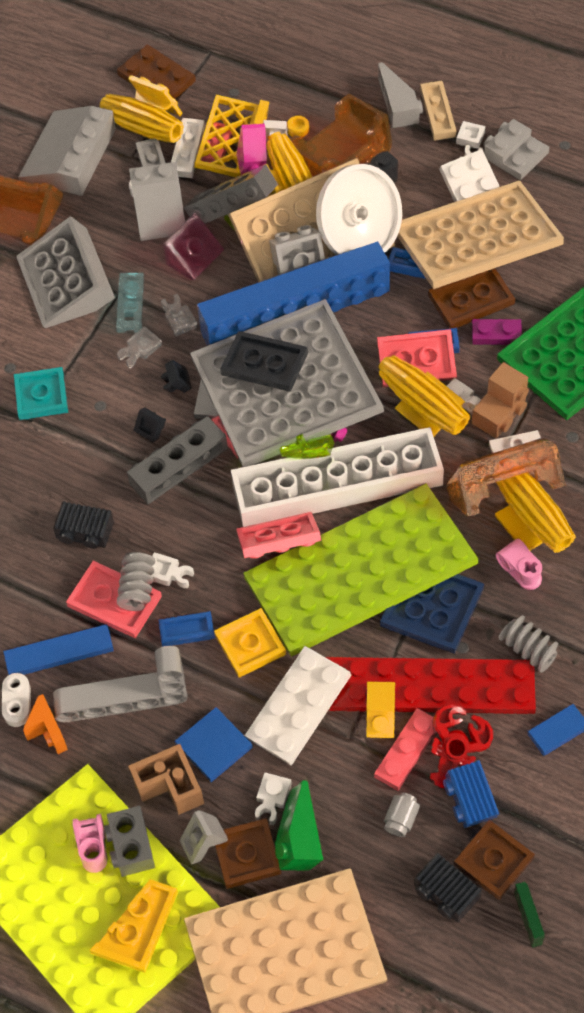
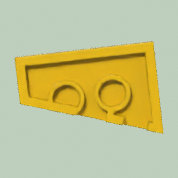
[90,879,178,973]

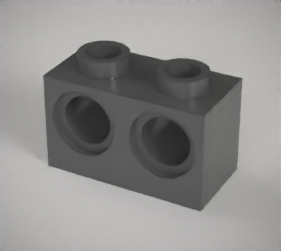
[104,806,155,877]

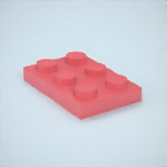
[377,329,457,387]
[236,512,321,558]
[66,561,162,638]

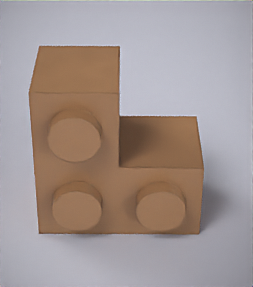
[472,362,529,439]
[128,744,204,815]

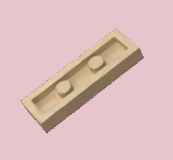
[420,81,457,141]

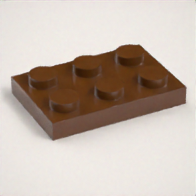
[117,44,196,99]
[428,268,515,329]

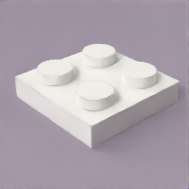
[439,149,500,202]

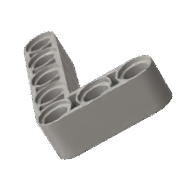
[53,646,187,723]

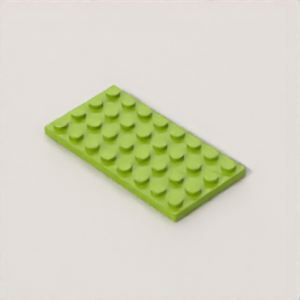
[243,484,478,657]

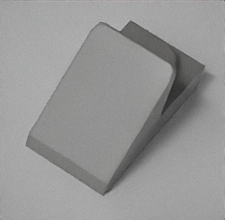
[179,810,228,864]

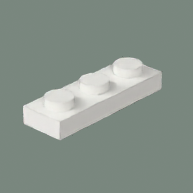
[171,118,205,178]

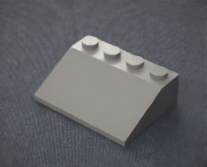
[18,106,116,196]
[16,216,115,328]

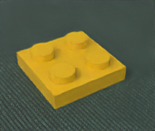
[214,608,286,678]

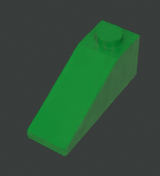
[275,780,323,871]

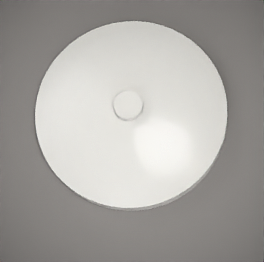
[316,164,402,255]

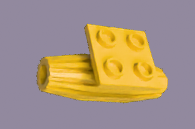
[99,75,184,143]
[262,132,313,198]
[379,356,470,437]
[492,459,576,553]

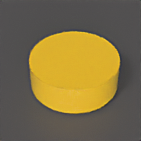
[287,116,309,138]

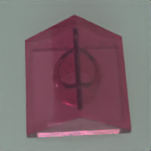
[163,213,224,280]

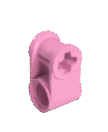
[496,539,542,590]
[73,814,108,873]

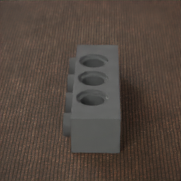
[184,164,278,227]
[127,416,228,505]

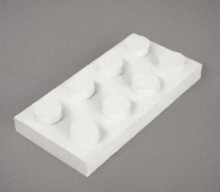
[245,646,351,765]

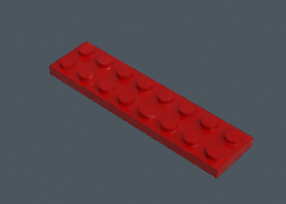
[325,657,536,714]

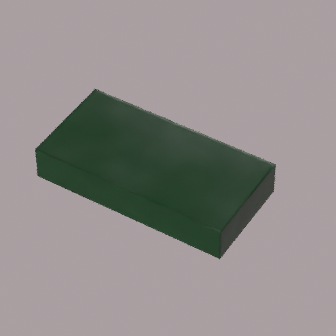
[514,882,545,948]

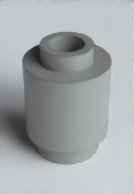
[384,793,420,837]

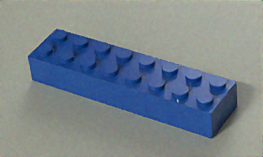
[197,241,390,346]

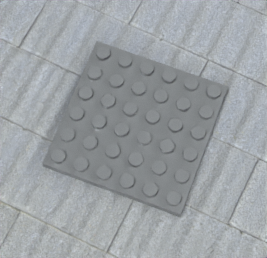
[190,299,384,467]

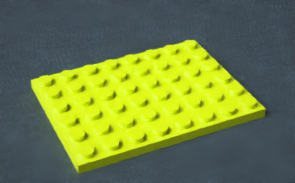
[0,764,220,1013]

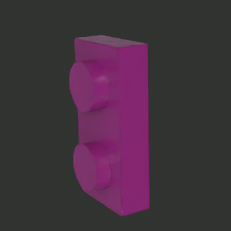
[472,319,522,345]

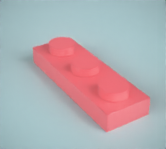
[374,708,436,791]

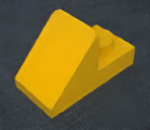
[366,682,395,738]

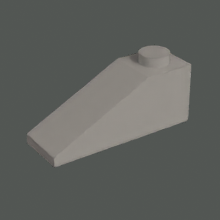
[378,62,423,128]

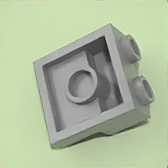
[484,119,549,180]
[269,225,325,276]

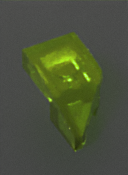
[279,434,334,459]

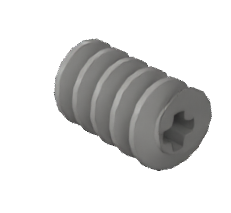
[116,552,156,611]
[498,615,558,673]

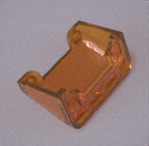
[290,94,392,177]
[0,176,64,245]
[446,438,566,517]

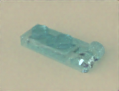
[116,273,144,333]

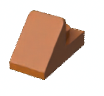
[23,694,68,754]

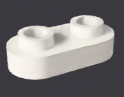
[2,673,31,727]

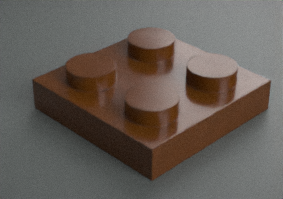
[215,818,282,889]
[454,820,535,900]

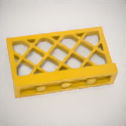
[194,95,269,177]

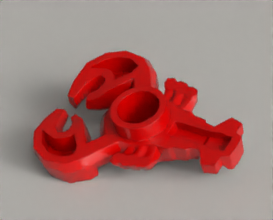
[429,705,493,788]

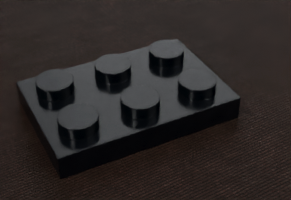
[220,331,308,392]

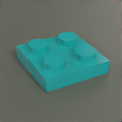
[14,367,69,420]

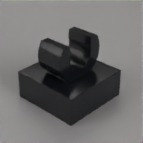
[161,360,192,393]
[133,407,166,442]

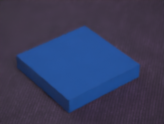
[175,707,253,782]

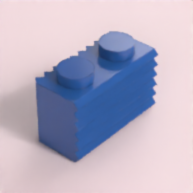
[443,760,499,828]

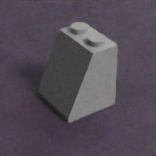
[129,162,187,241]

